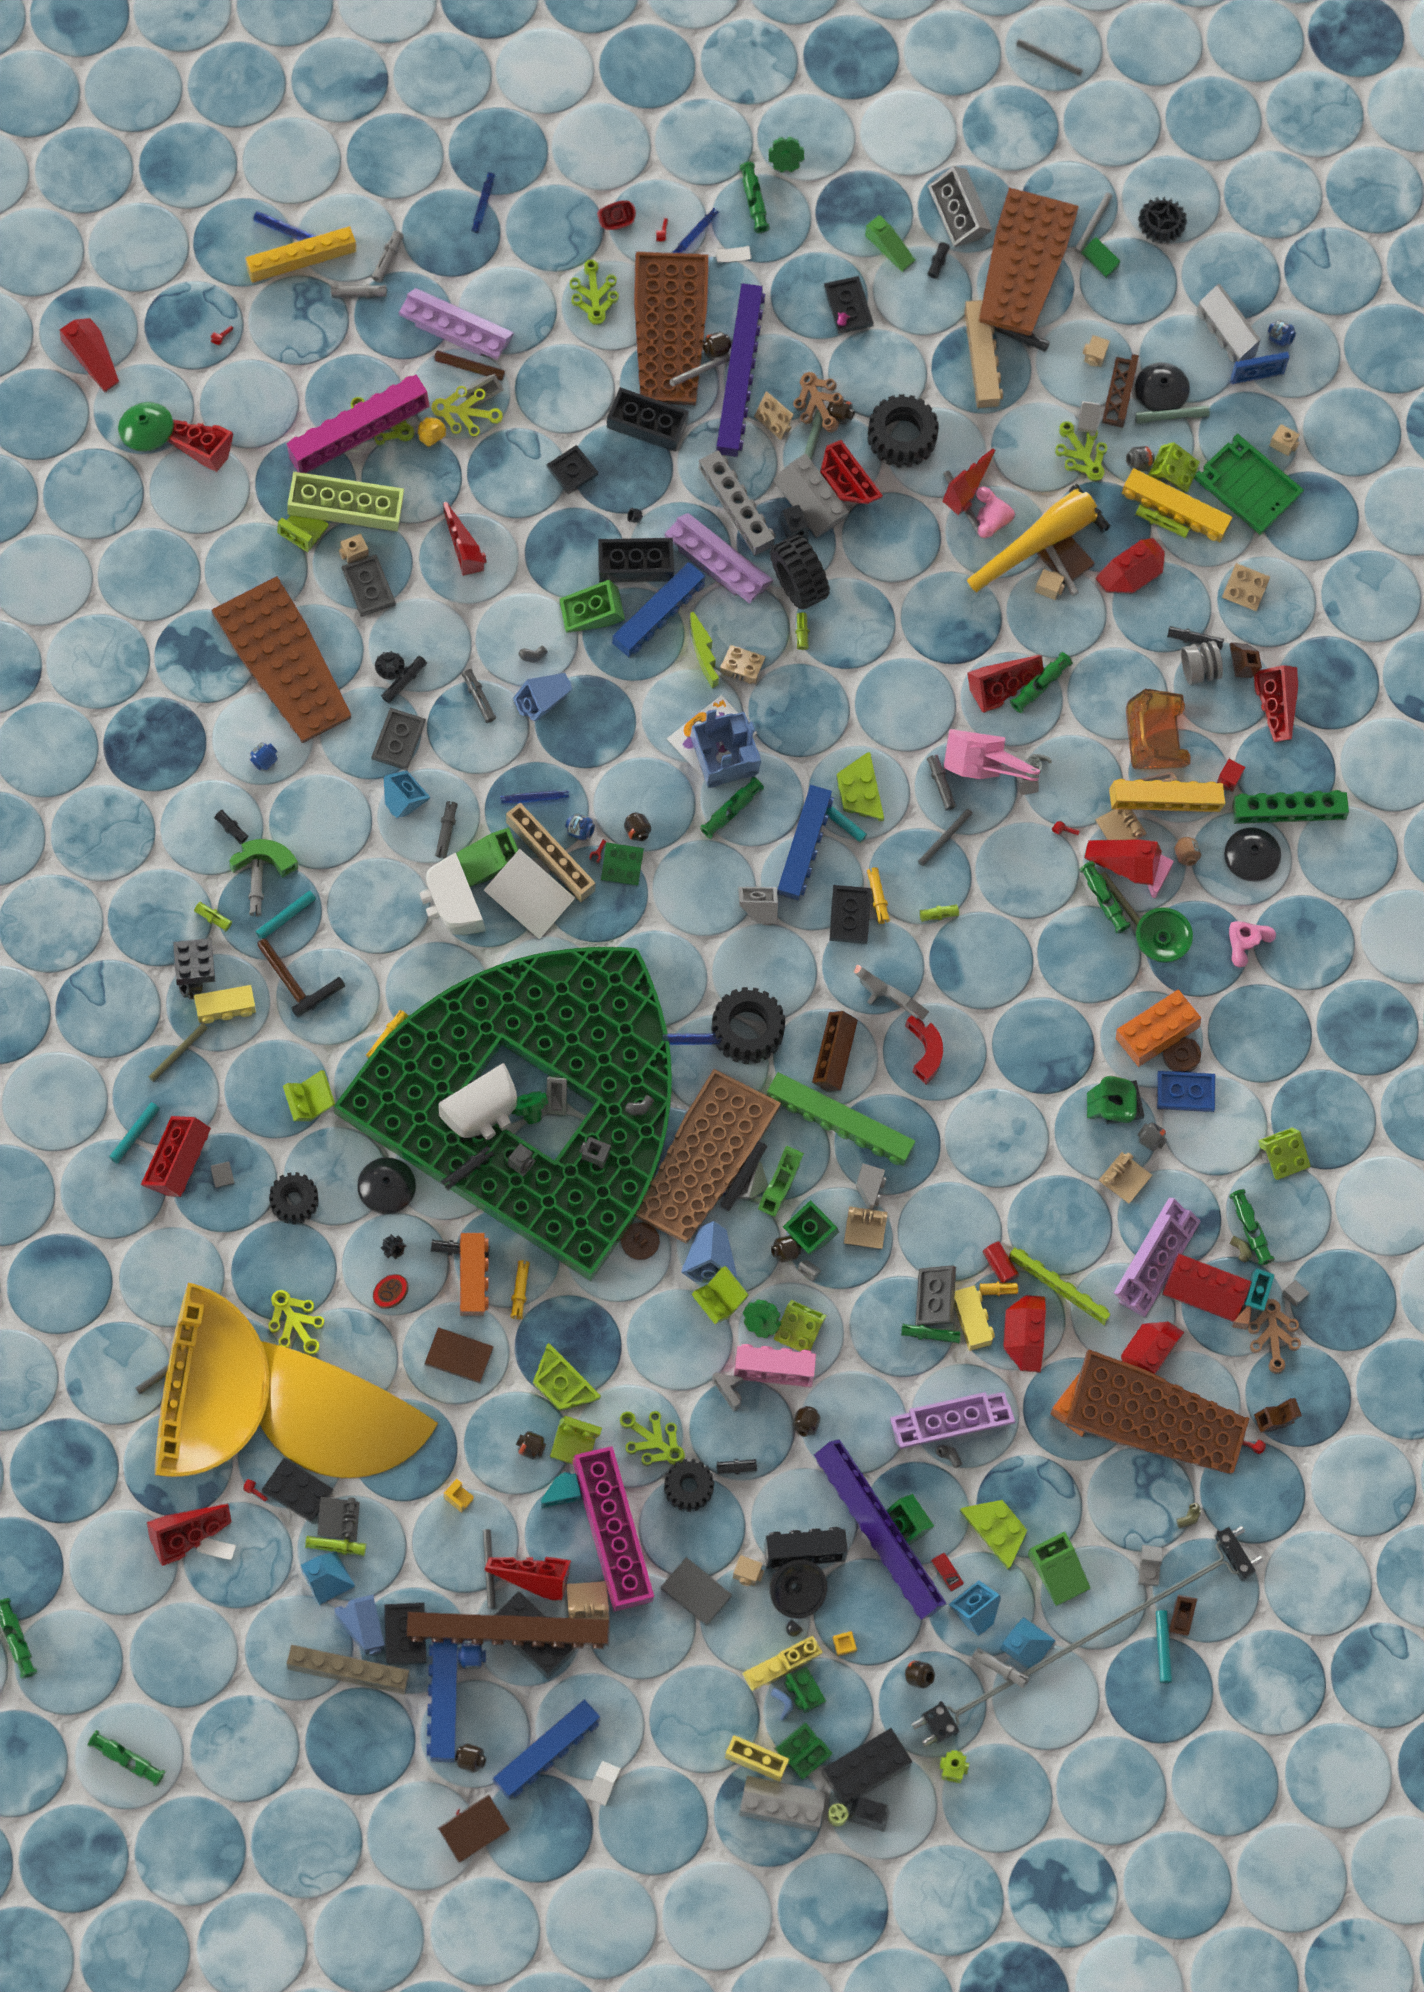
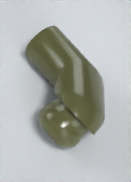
[1229,1236,1252,1263]
[1176,1503,1201,1529]

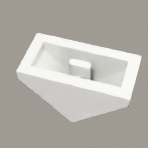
[587,1761,621,1806]

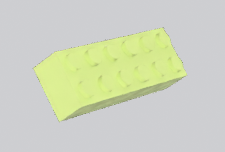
[287,472,404,532]

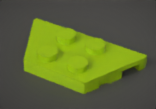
[836,752,884,821]
[533,1343,601,1411]
[960,1500,1027,1570]

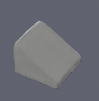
[1016,776,1039,795]
[210,1161,235,1188]
[798,1260,821,1281]
[1282,1280,1309,1307]

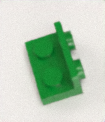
[784,1666,826,1713]

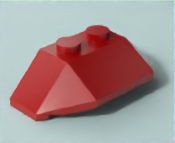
[820,440,883,504]
[1095,538,1165,593]
[1003,1295,1046,1373]
[1121,1321,1184,1375]

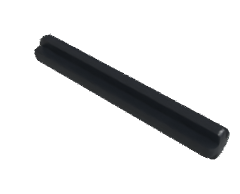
[720,1141,767,1211]

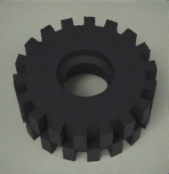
[269,1172,319,1224]
[664,1459,714,1512]

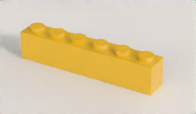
[245,226,356,283]
[1122,468,1232,542]
[1109,779,1225,812]

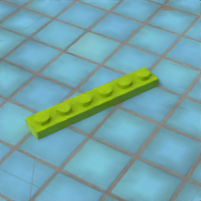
[1009,1247,1111,1325]

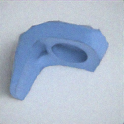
[770,1688,794,1722]

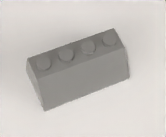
[928,166,993,247]
[1197,284,1260,362]
[773,453,849,538]
[739,1776,826,1832]

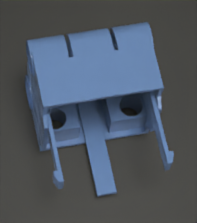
[690,709,761,788]

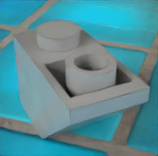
[856,1163,887,1210]

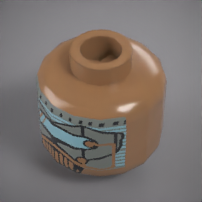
[1174,837,1201,866]

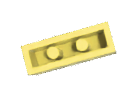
[194,985,256,1024]
[954,1285,995,1351]
[725,1735,789,1782]

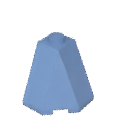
[513,673,572,721]
[682,1221,737,1282]
[334,1595,385,1656]

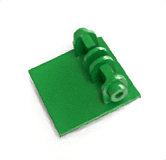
[601,842,644,885]

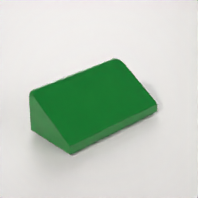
[1081,237,1120,277]

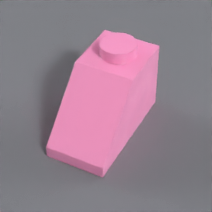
[1148,855,1174,899]

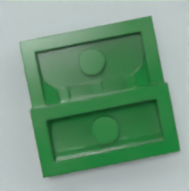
[774,1723,833,1780]

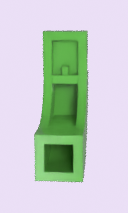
[229,839,299,878]
[758,1145,804,1217]

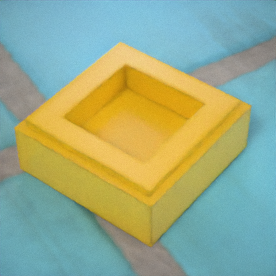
[832,1631,857,1657]

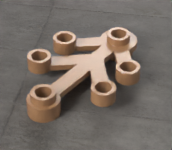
[793,372,844,433]
[1248,1299,1301,1374]

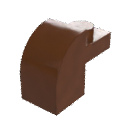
[1254,1398,1302,1433]

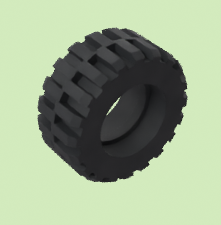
[867,394,939,468]
[770,535,830,609]
[711,987,785,1064]

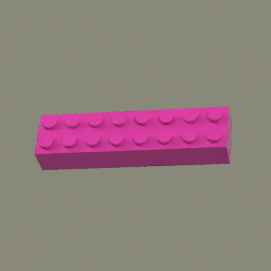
[286,374,430,473]
[572,1446,654,1612]

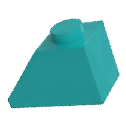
[1245,1268,1275,1312]
[541,1472,581,1509]

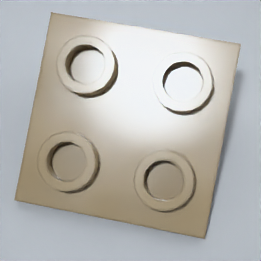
[754,391,794,440]
[1222,563,1270,611]
[720,645,766,684]
[1095,809,1147,840]
[1098,1152,1152,1204]
[844,1206,888,1249]
[566,1582,609,1620]

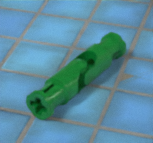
[739,162,770,233]
[1010,652,1073,713]
[700,777,764,839]
[1079,861,1131,934]
[1229,1189,1275,1266]
[0,1598,38,1679]
[87,1730,165,1787]

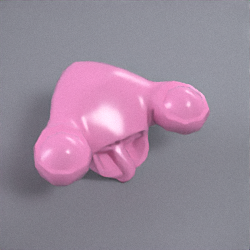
[976,487,1015,539]
[1229,921,1276,968]

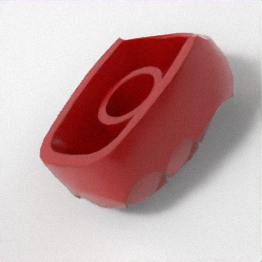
[597,200,636,230]

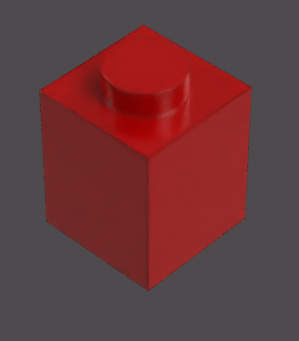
[1217,759,1245,792]

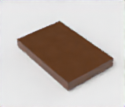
[1036,536,1095,586]
[425,1327,494,1384]
[437,1795,510,1863]

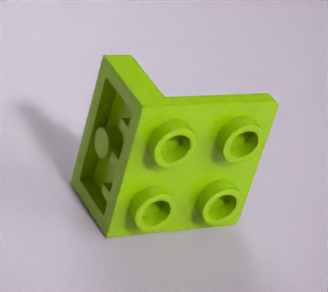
[1148,442,1200,492]
[277,515,329,552]
[283,1070,335,1121]
[1258,1127,1311,1180]
[691,1266,749,1324]
[773,1299,827,1351]
[550,1415,602,1465]

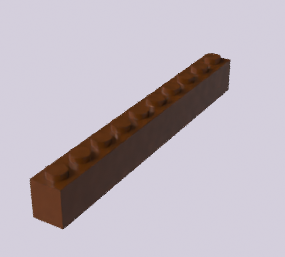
[407,1612,610,1649]

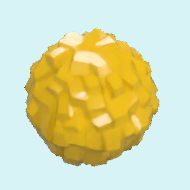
[417,417,446,447]

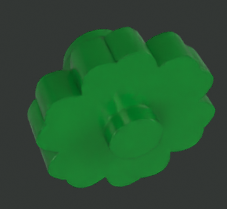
[768,137,805,173]
[511,1091,548,1124]
[743,1299,781,1338]

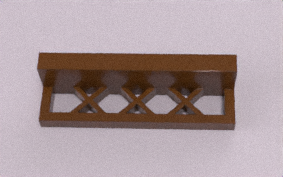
[1102,354,1139,428]

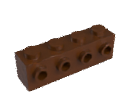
[812,1011,858,1092]

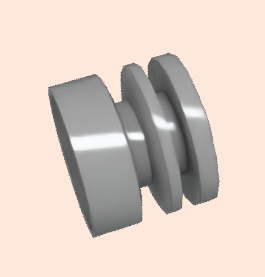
[1181,641,1223,685]

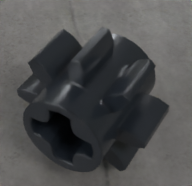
[179,983,203,1000]
[380,1234,406,1260]

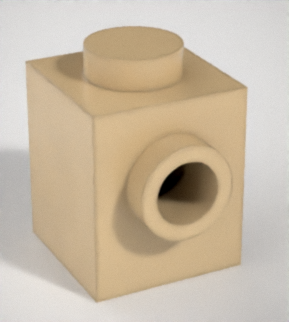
[1082,335,1110,367]
[1269,424,1300,456]
[339,534,369,564]
[1035,569,1065,600]
[733,1555,765,1586]

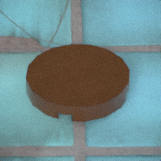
[1163,1036,1201,1072]

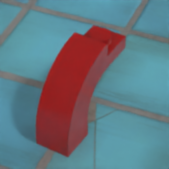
[905,1015,943,1085]

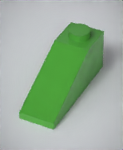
[865,215,915,272]

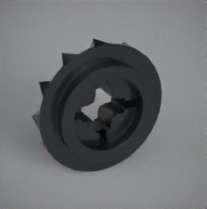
[375,651,405,680]

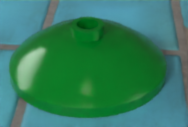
[118,402,174,451]
[1136,907,1193,963]

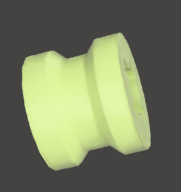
[827,1803,848,1827]

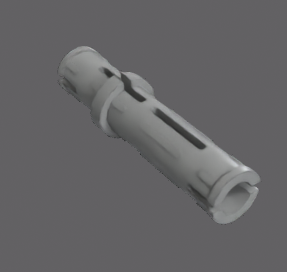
[371,230,404,283]
[331,284,387,298]
[249,859,264,917]
[972,1647,1030,1688]

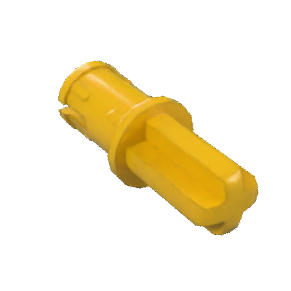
[979,1281,1018,1297]

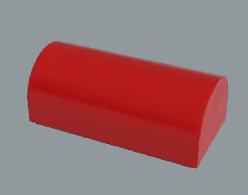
[982,1241,1019,1283]

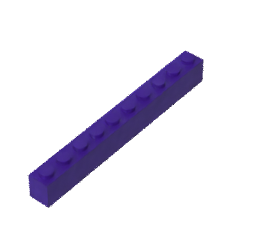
[716,283,766,457]
[814,1439,947,1620]

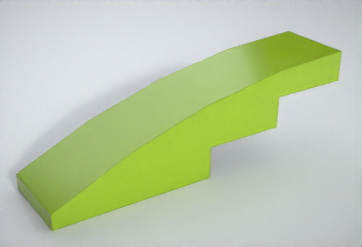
[689,611,719,688]

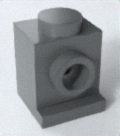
[580,1137,611,1168]
[508,1144,536,1177]

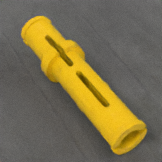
[866,867,890,924]
[365,1010,408,1059]
[510,1260,530,1320]

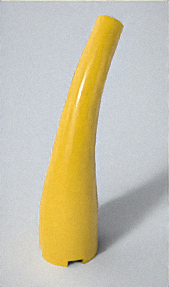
[967,489,1098,593]

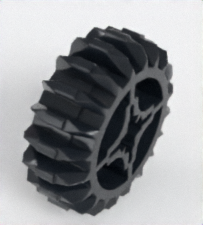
[1138,196,1187,245]

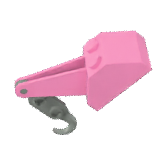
[943,729,1052,781]

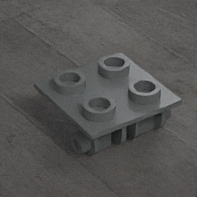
[317,1497,360,1541]

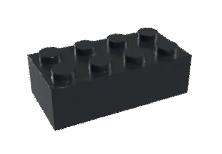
[606,387,689,452]
[598,538,674,582]
[764,1527,848,1568]
[495,1591,576,1680]
[821,1728,913,1806]

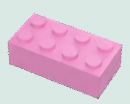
[734,1344,816,1387]

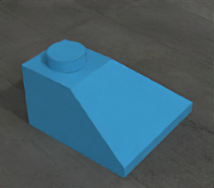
[383,770,431,818]
[300,1552,355,1605]
[949,1580,1001,1636]
[1000,1617,1056,1669]

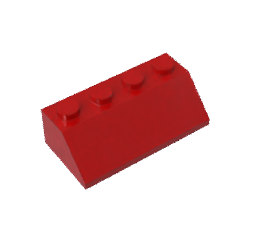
[141,1116,211,1197]
[1162,1254,1252,1322]

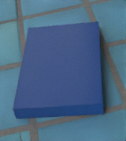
[1230,352,1290,384]
[1157,1071,1215,1112]

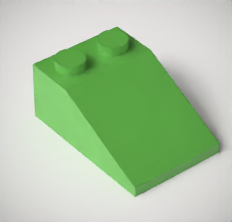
[559,580,625,633]

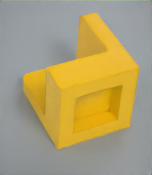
[443,1478,474,1513]

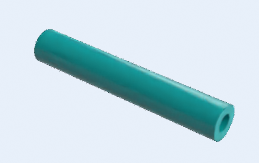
[826,806,867,843]
[255,890,316,940]
[109,1102,160,1164]
[1155,1610,1172,1683]

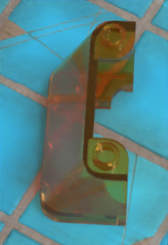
[1126,688,1191,770]

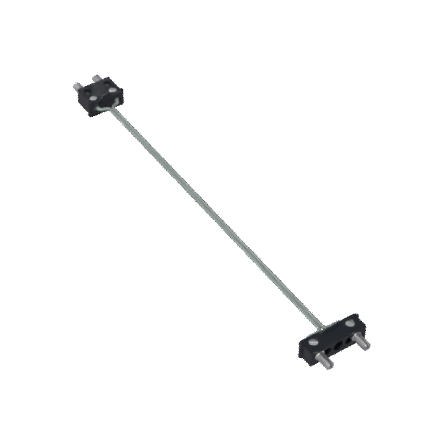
[912,1526,1263,1747]

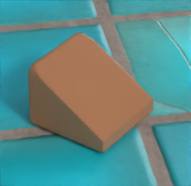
[1232,1306,1252,1330]

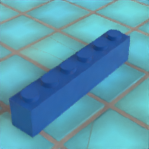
[612,562,705,657]
[777,784,834,901]
[426,1640,457,1762]
[493,1699,600,1800]

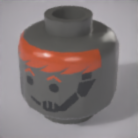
[1126,446,1155,471]
[1137,1122,1167,1151]

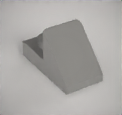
[1078,401,1100,433]
[712,1373,743,1411]
[1138,1545,1162,1587]

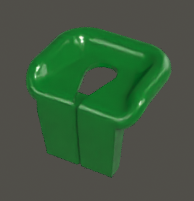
[1087,1076,1137,1123]

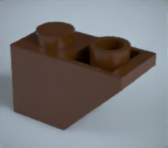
[1229,642,1262,678]

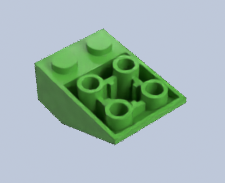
[456,827,518,887]
[1028,1531,1091,1606]

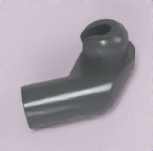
[519,646,548,663]
[625,1095,654,1115]
[936,1445,963,1468]

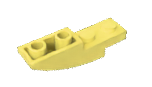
[742,1636,823,1691]

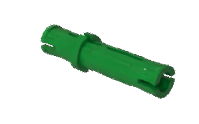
[901,1323,961,1344]

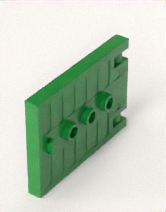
[1194,433,1304,535]

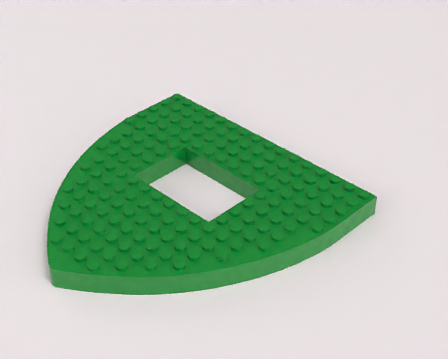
[334,947,672,1281]

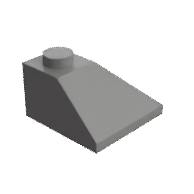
[738,887,778,925]

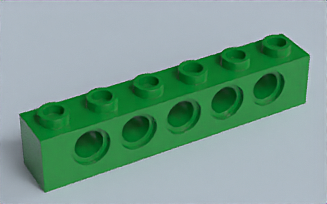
[1232,790,1349,824]

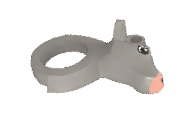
[854,965,929,1020]

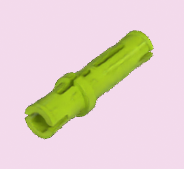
[1135,504,1190,538]
[305,1535,366,1556]

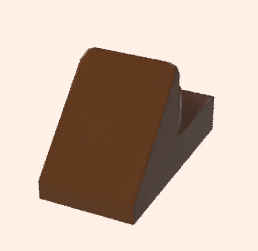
[1169,1594,1197,1636]

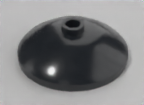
[1135,362,1190,412]
[1224,827,1281,882]
[357,1157,416,1214]
[769,1559,827,1619]

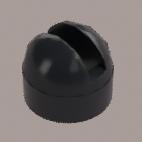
[627,508,643,523]
[786,1619,803,1636]

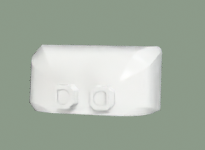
[419,853,486,935]
[439,1063,517,1140]

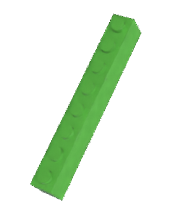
[767,1072,915,1166]

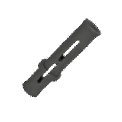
[461,669,497,723]
[927,755,957,811]
[435,801,458,858]

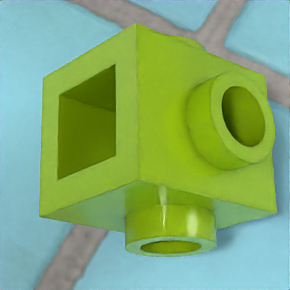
[939,1750,969,1784]

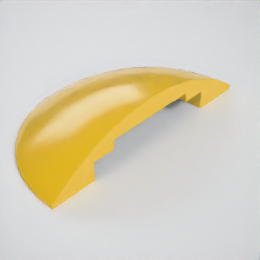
[155,1282,270,1477]
[260,1341,438,1478]

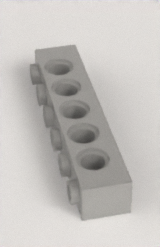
[699,450,776,556]

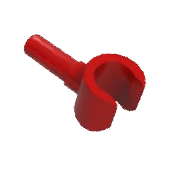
[656,218,668,241]
[210,326,234,345]
[1052,821,1080,835]
[589,839,607,864]
[1242,1440,1266,1454]
[243,1479,268,1502]

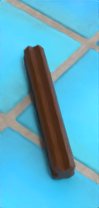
[434,351,505,380]
[257,938,306,1003]

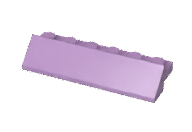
[399,288,514,360]
[664,513,773,604]
[1114,1197,1201,1317]
[890,1392,1015,1449]

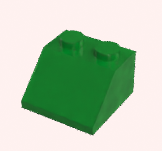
[782,1200,839,1255]
[886,1494,935,1545]

